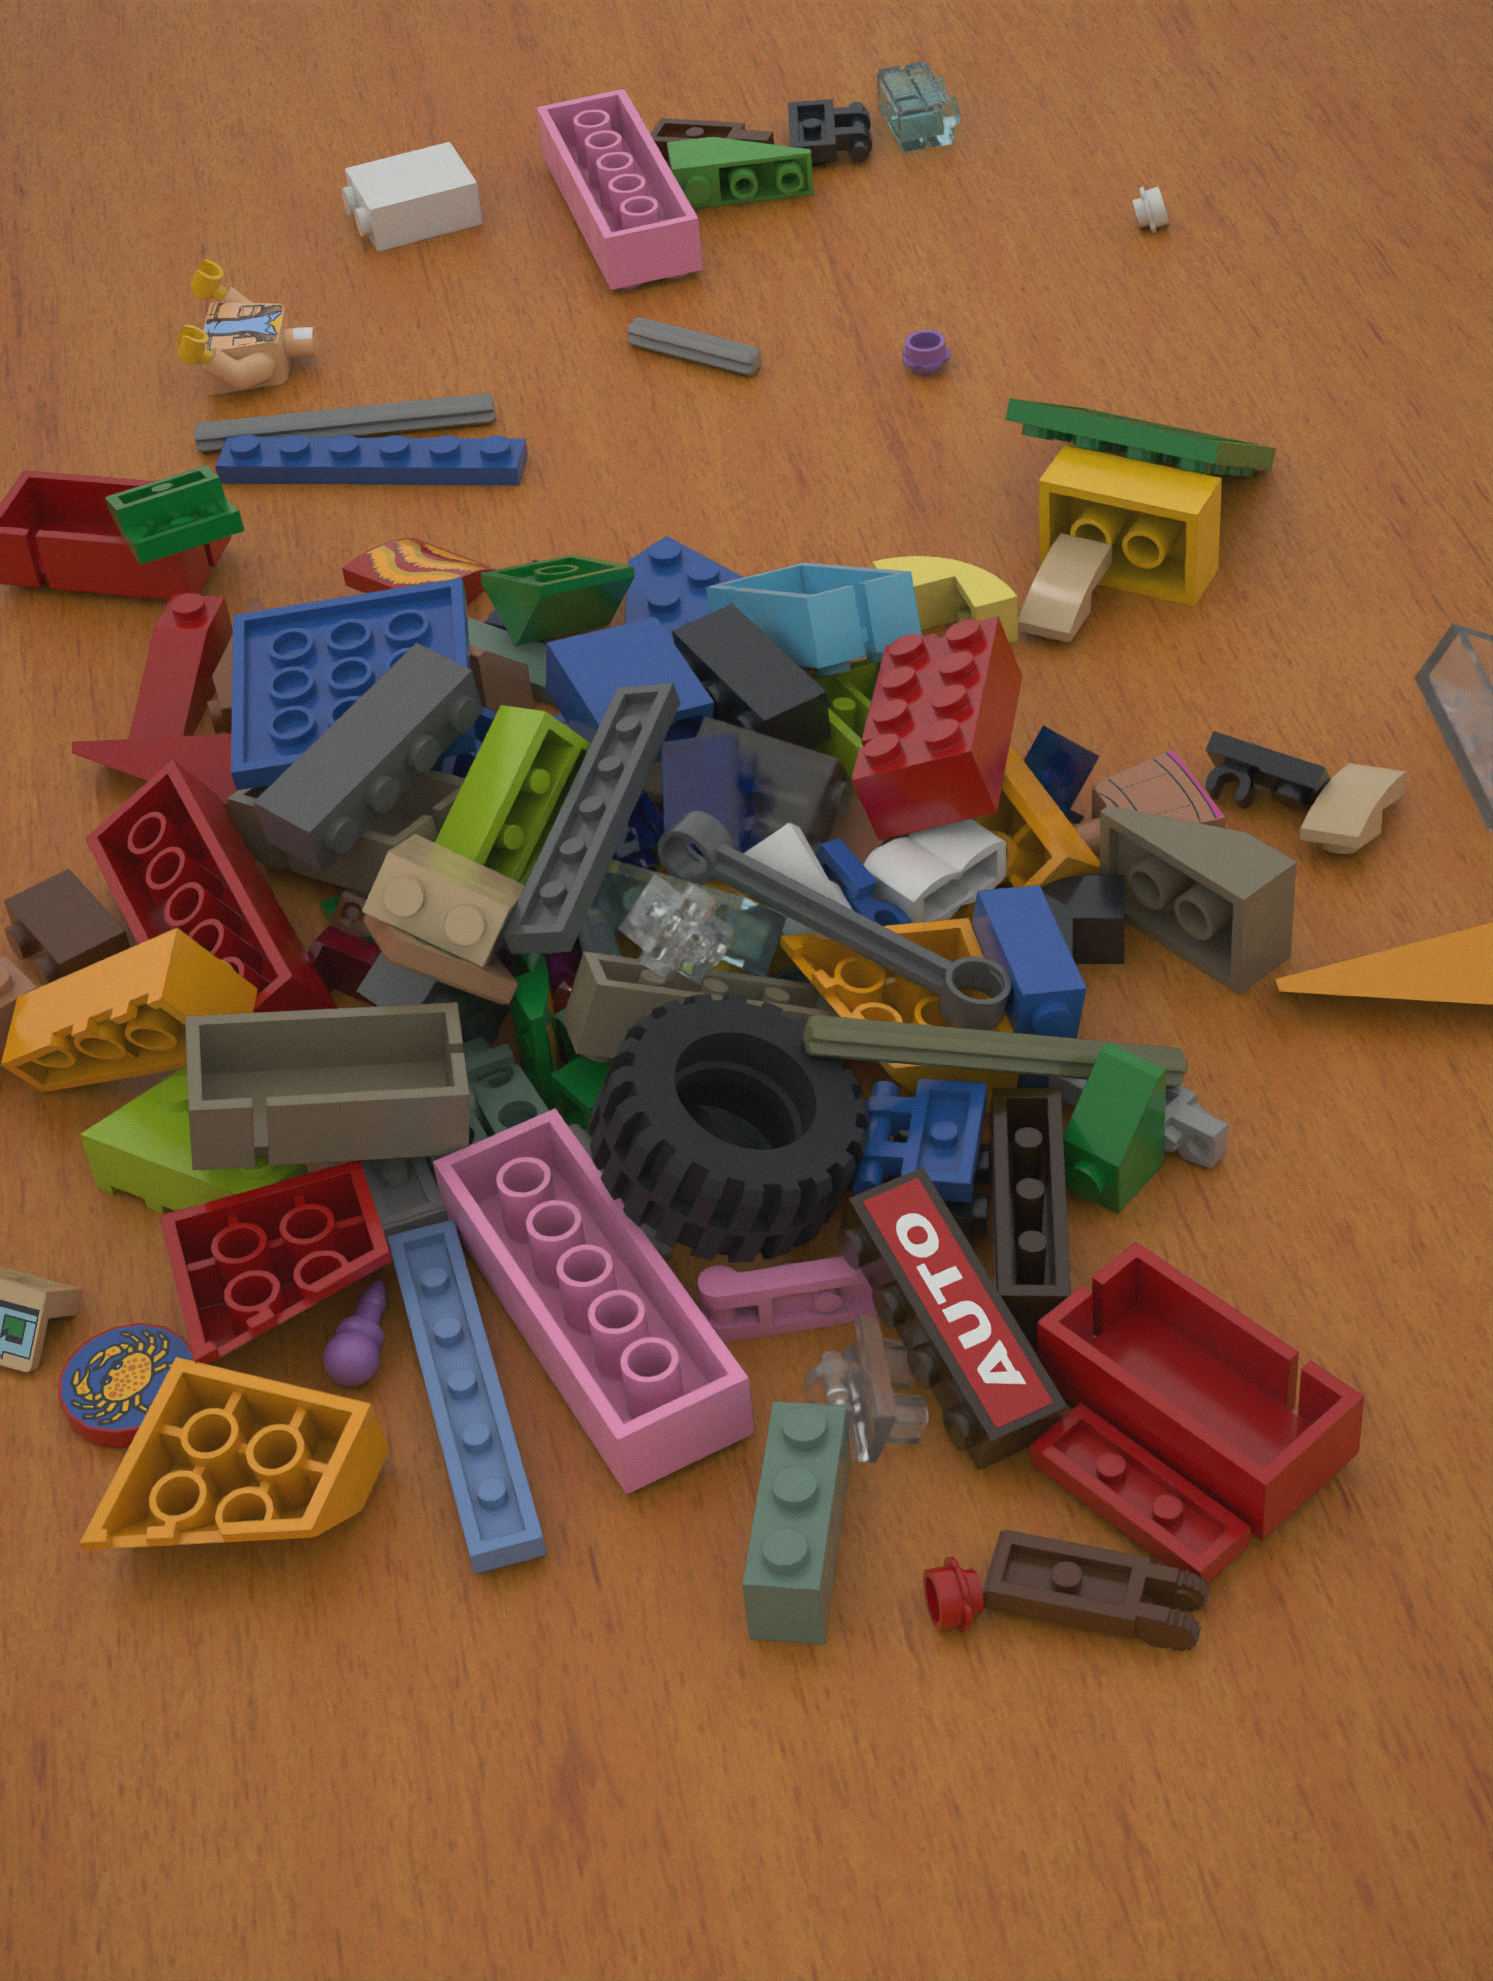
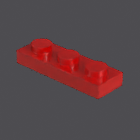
[1030,1403,1251,1583]

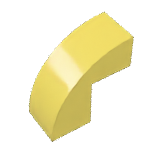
[873,556,1018,644]

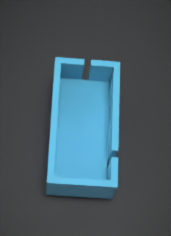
[706,562,922,676]

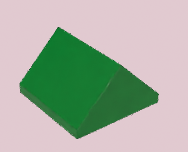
[480,554,635,646]

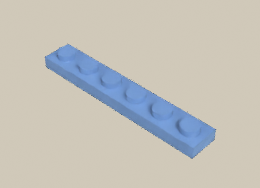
[387,1219,547,1575]

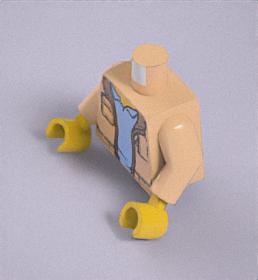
[176,259,318,395]

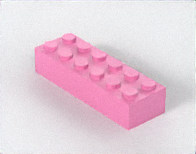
[536,89,703,290]
[433,1108,755,1495]

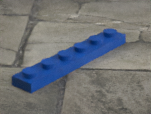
[215,434,528,485]

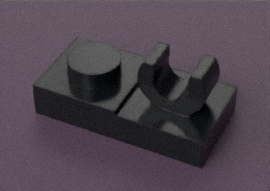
[1205,731,1331,810]

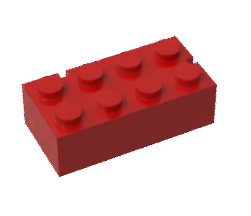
[0,470,231,600]
[851,616,1022,841]
[1037,1241,1364,1541]

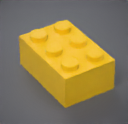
[1039,444,1222,607]

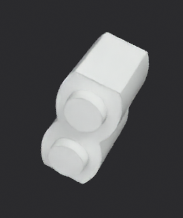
[863,819,1006,923]

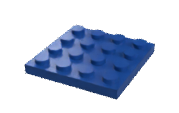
[231,578,476,790]

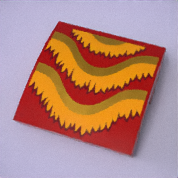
[342,538,497,605]

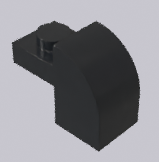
[1041,875,1125,964]

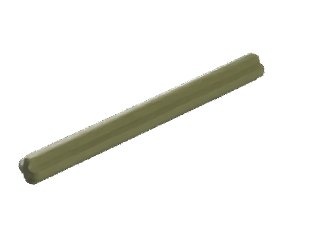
[803,1015,1188,1087]

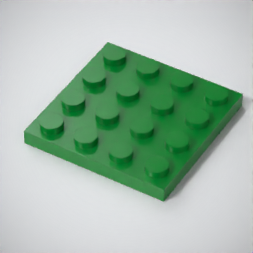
[1005,398,1276,477]

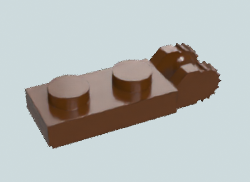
[983,1529,1210,1651]

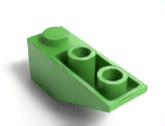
[667,137,814,209]

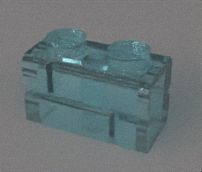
[876,61,960,153]

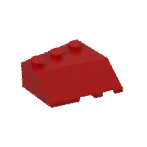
[159,1160,392,1364]

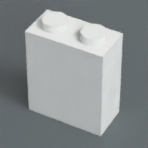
[341,142,483,252]

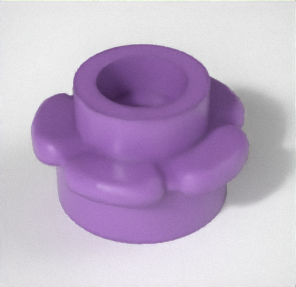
[902,330,951,375]

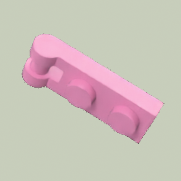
[697,1256,879,1342]

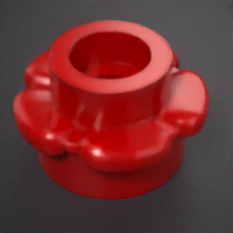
[923,1557,984,1633]

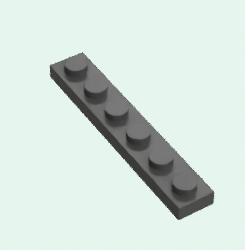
[502,683,681,954]

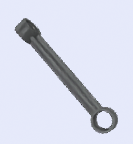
[658,811,1012,1030]

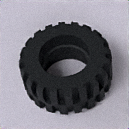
[589,993,869,1263]

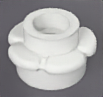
[1132,186,1169,233]

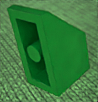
[1063,1042,1166,1214]

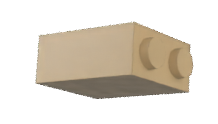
[362,834,525,968]

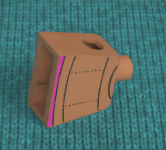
[1072,749,1226,857]

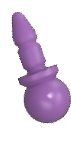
[323,1280,387,1387]

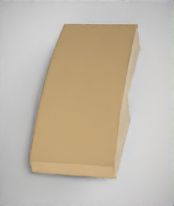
[1018,533,1112,643]
[1300,763,1407,854]

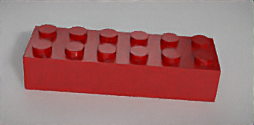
[85,759,337,1013]

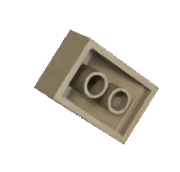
[1100,806,1297,995]

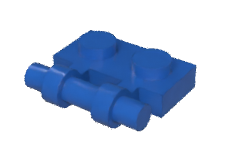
[852,1078,987,1203]

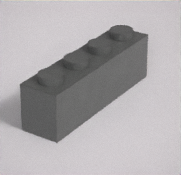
[254,643,483,873]

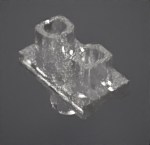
[804,1314,929,1463]

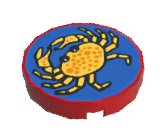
[58,1323,195,1448]

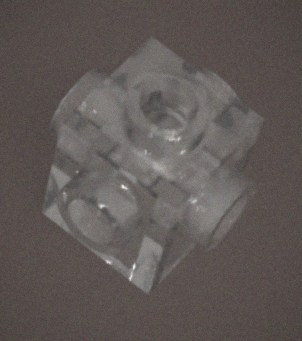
[619,874,736,985]

